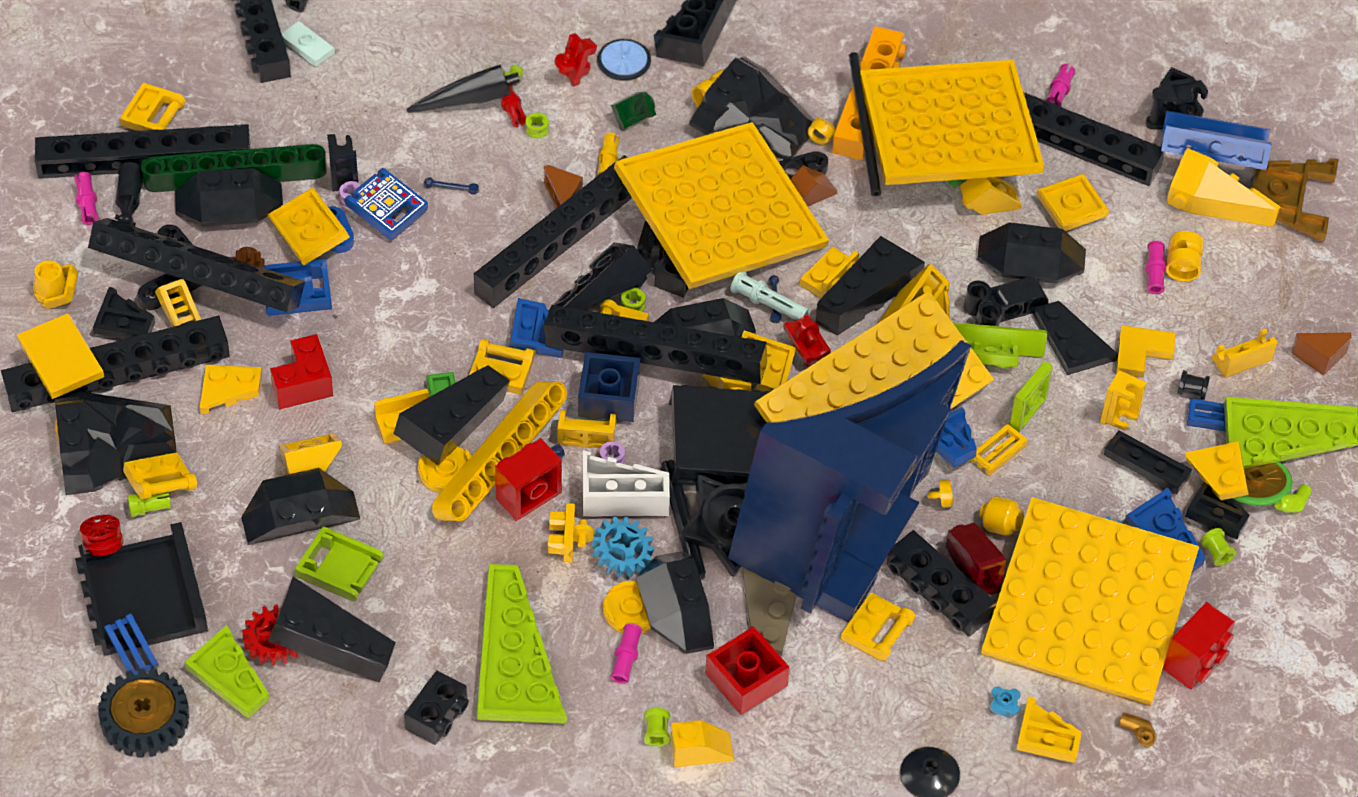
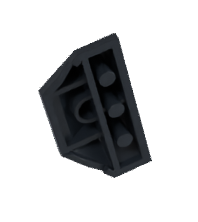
[175,168,283,226]
[977,222,1086,284]
[654,298,756,337]
[241,468,360,545]
[636,551,714,654]

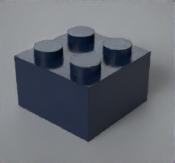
[578,352,641,422]

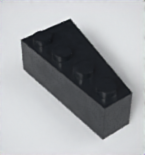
[816,236,925,336]
[393,365,510,465]
[268,576,396,683]

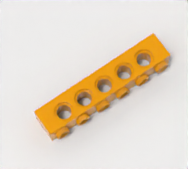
[832,26,907,160]

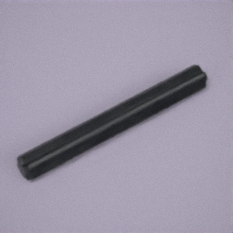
[661,459,706,580]

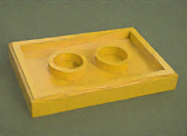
[268,187,350,266]
[17,313,104,399]

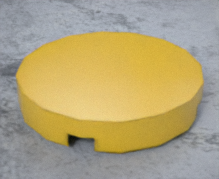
[418,446,472,493]
[603,580,650,633]

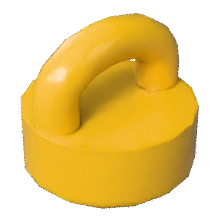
[808,116,836,145]
[926,479,953,508]

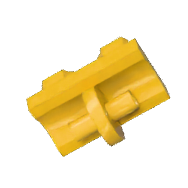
[548,503,595,563]

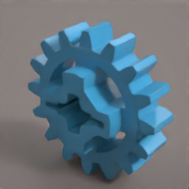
[591,516,655,577]

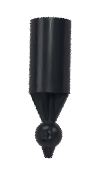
[115,162,143,226]

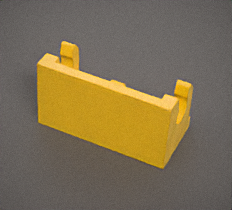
[1212,329,1278,378]
[1100,370,1147,430]
[557,410,616,448]

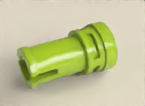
[127,492,171,518]

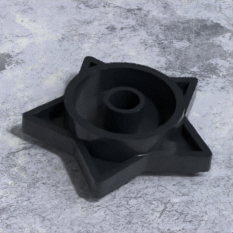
[678,475,747,577]

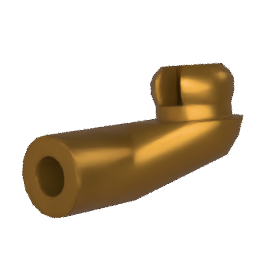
[1119,712,1157,747]

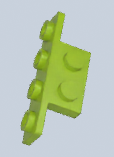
[953,323,1047,368]

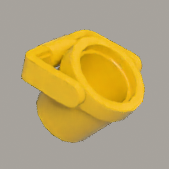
[33,260,78,309]

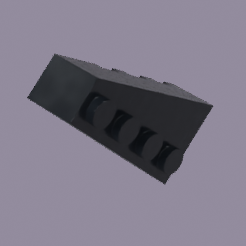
[653,0,737,66]

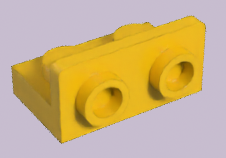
[800,246,860,298]
[374,389,430,444]

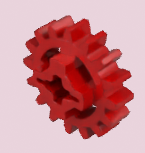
[242,604,298,666]

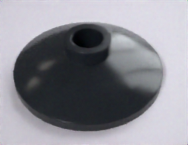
[900,747,960,797]

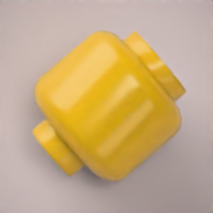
[979,496,1024,536]

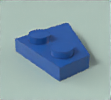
[509,298,563,358]

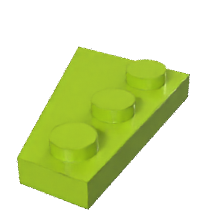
[184,625,270,719]

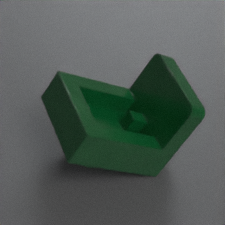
[610,91,656,129]

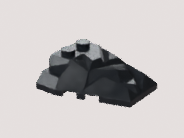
[689,57,816,159]
[55,392,177,495]

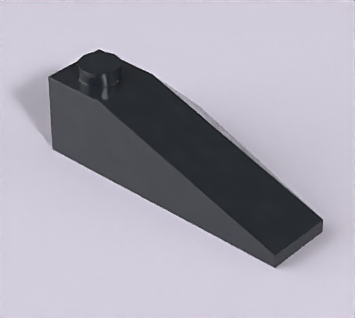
[548,242,652,312]

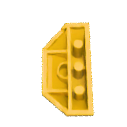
[878,263,950,323]

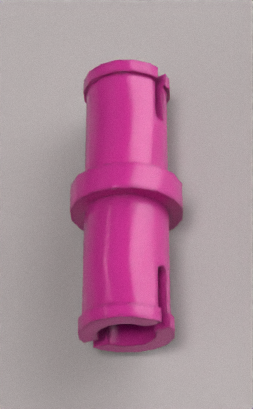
[1045,64,1076,106]
[74,172,99,225]
[1145,240,1166,294]
[611,624,642,684]

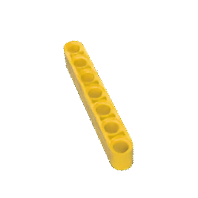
[432,381,567,521]

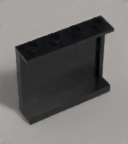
[669,385,770,486]
[75,522,208,656]

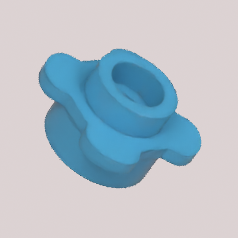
[990,686,1021,716]

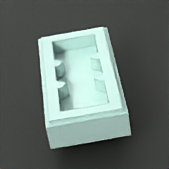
[282,21,335,67]

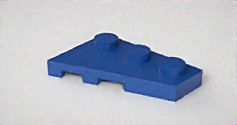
[1125,488,1205,572]

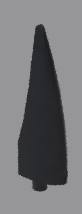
[407,64,521,113]

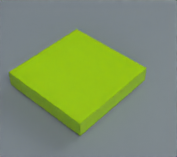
[1010,360,1053,433]

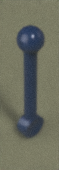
[424,177,479,195]
[769,275,781,323]

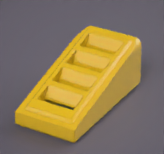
[155,279,201,327]

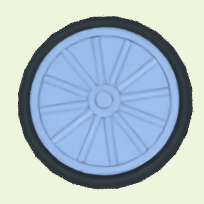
[597,39,651,80]

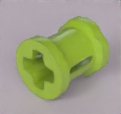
[1200,528,1237,566]
[644,707,671,747]

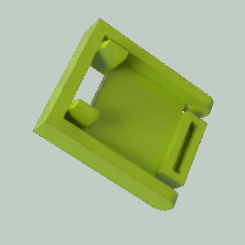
[294,526,384,602]

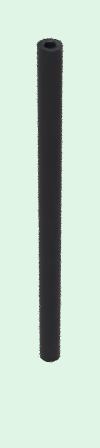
[848,52,882,197]

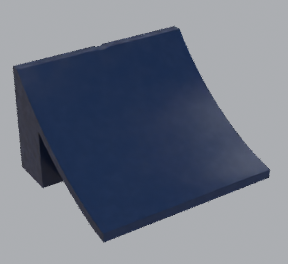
[728,340,972,623]

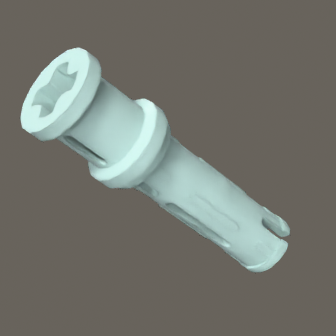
[730,272,810,321]

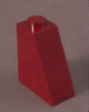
[946,522,1006,595]

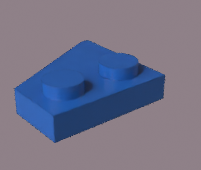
[936,407,977,468]

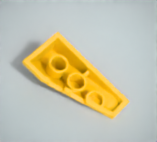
[1166,148,1280,227]

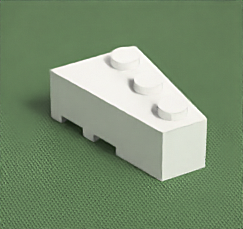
[582,450,670,516]

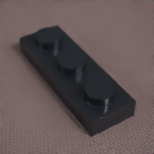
[1103,430,1192,495]

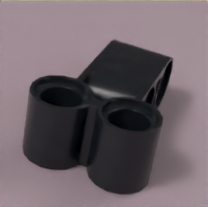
[964,277,1049,326]

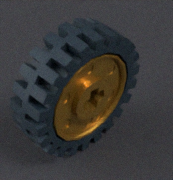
[98,668,190,758]

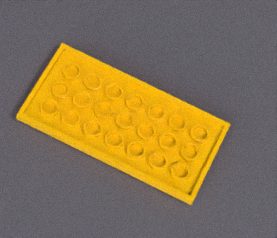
[754,291,994,423]

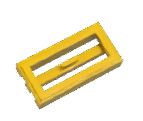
[969,424,1028,477]

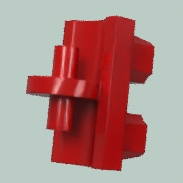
[554,33,597,86]
[783,314,831,367]

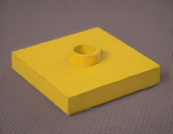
[1036,173,1109,231]

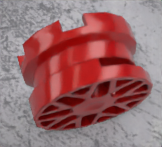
[80,514,123,556]

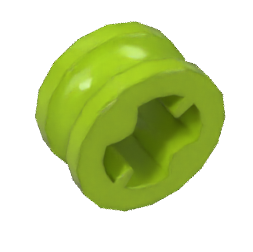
[526,112,549,139]
[621,288,646,312]

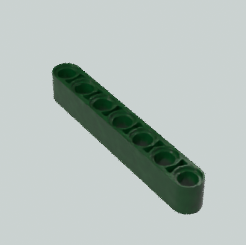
[141,144,327,192]

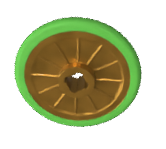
[1233,462,1293,506]

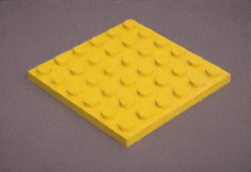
[860,59,1044,185]
[614,122,830,289]
[981,497,1199,706]

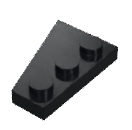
[1033,301,1118,375]

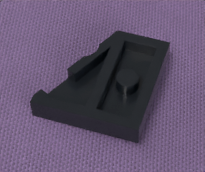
[93,287,155,339]
[1185,482,1250,540]

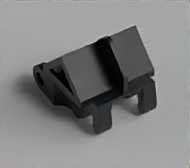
[1146,67,1208,130]

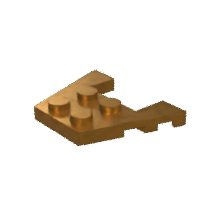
[1252,158,1339,242]

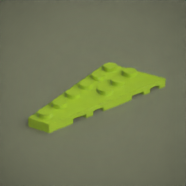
[1224,397,1358,469]
[477,564,567,724]

